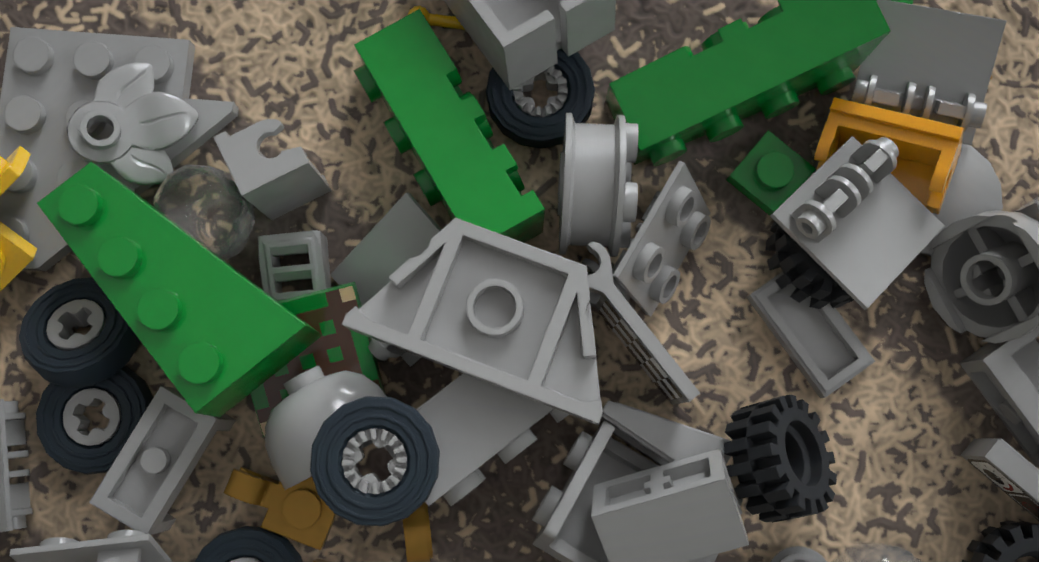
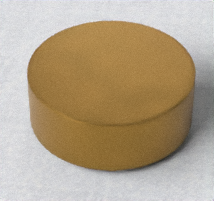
[403,502,433,562]

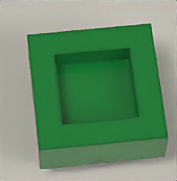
[726,130,816,216]

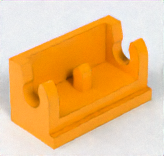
[814,97,964,214]

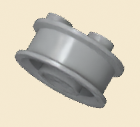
[557,113,638,257]

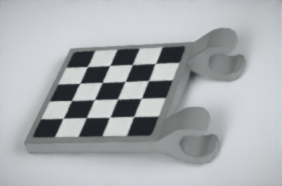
[582,242,700,405]

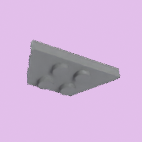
[342,218,603,425]

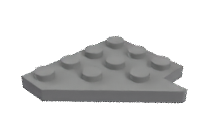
[0,27,239,272]

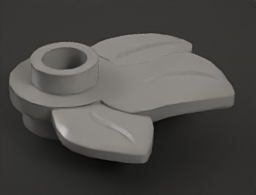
[67,63,198,185]

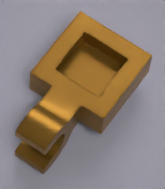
[223,467,336,551]

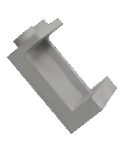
[532,420,743,562]

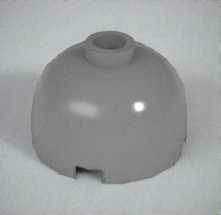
[924,211,1039,344]
[265,366,387,490]

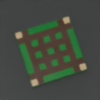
[250,282,386,437]

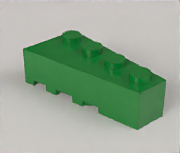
[605,0,891,166]
[353,9,545,243]
[37,162,323,417]

